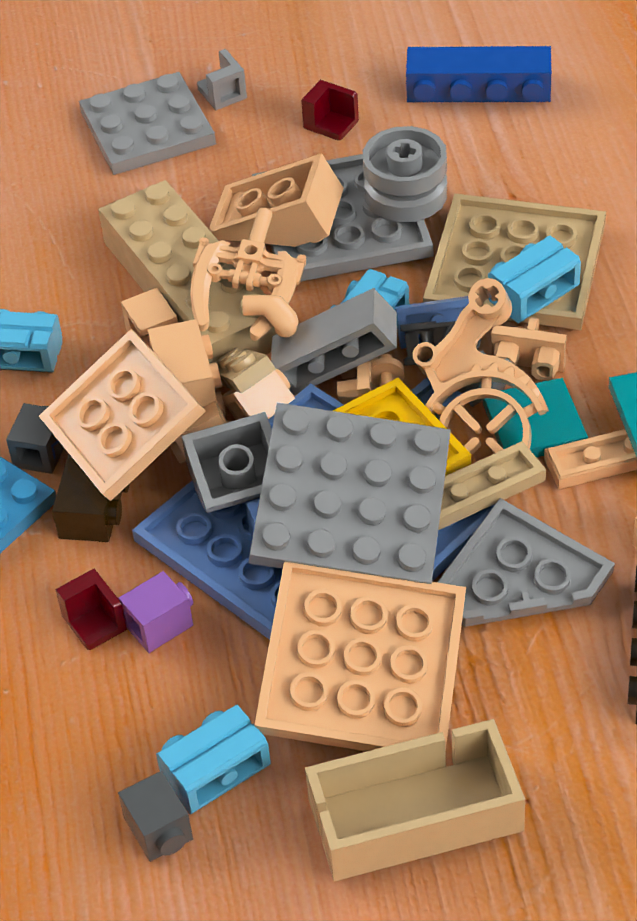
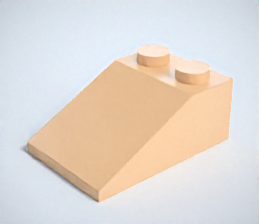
[209,153,344,247]

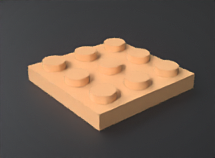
[39,329,206,501]

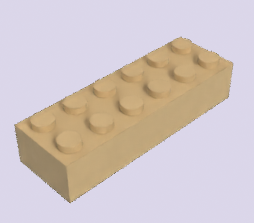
[98,180,277,367]

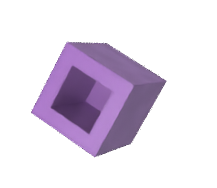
[118,571,193,653]

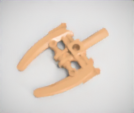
[190,208,306,341]

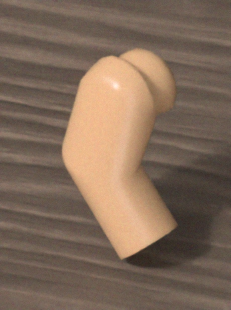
[242,295,299,338]

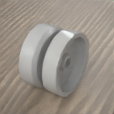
[363,126,447,223]

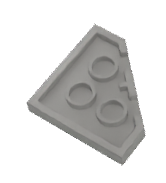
[438,498,615,627]

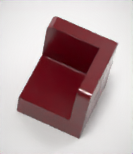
[301,79,359,140]
[55,568,127,650]

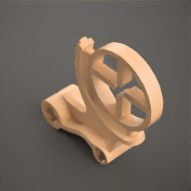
[413,278,549,455]

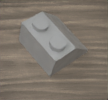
[182,412,272,513]

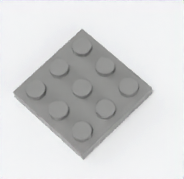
[79,72,216,175]

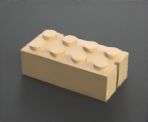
[305,719,525,881]

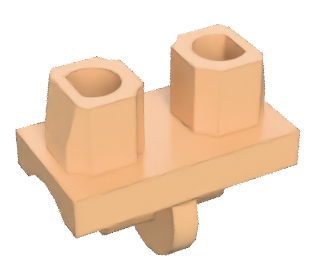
[491,317,567,381]
[337,354,404,404]

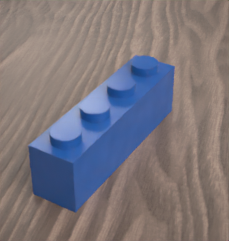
[406,46,552,102]

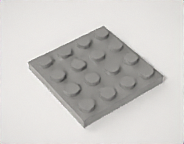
[252,154,434,282]
[249,402,451,584]

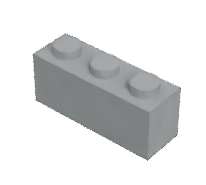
[271,288,397,395]

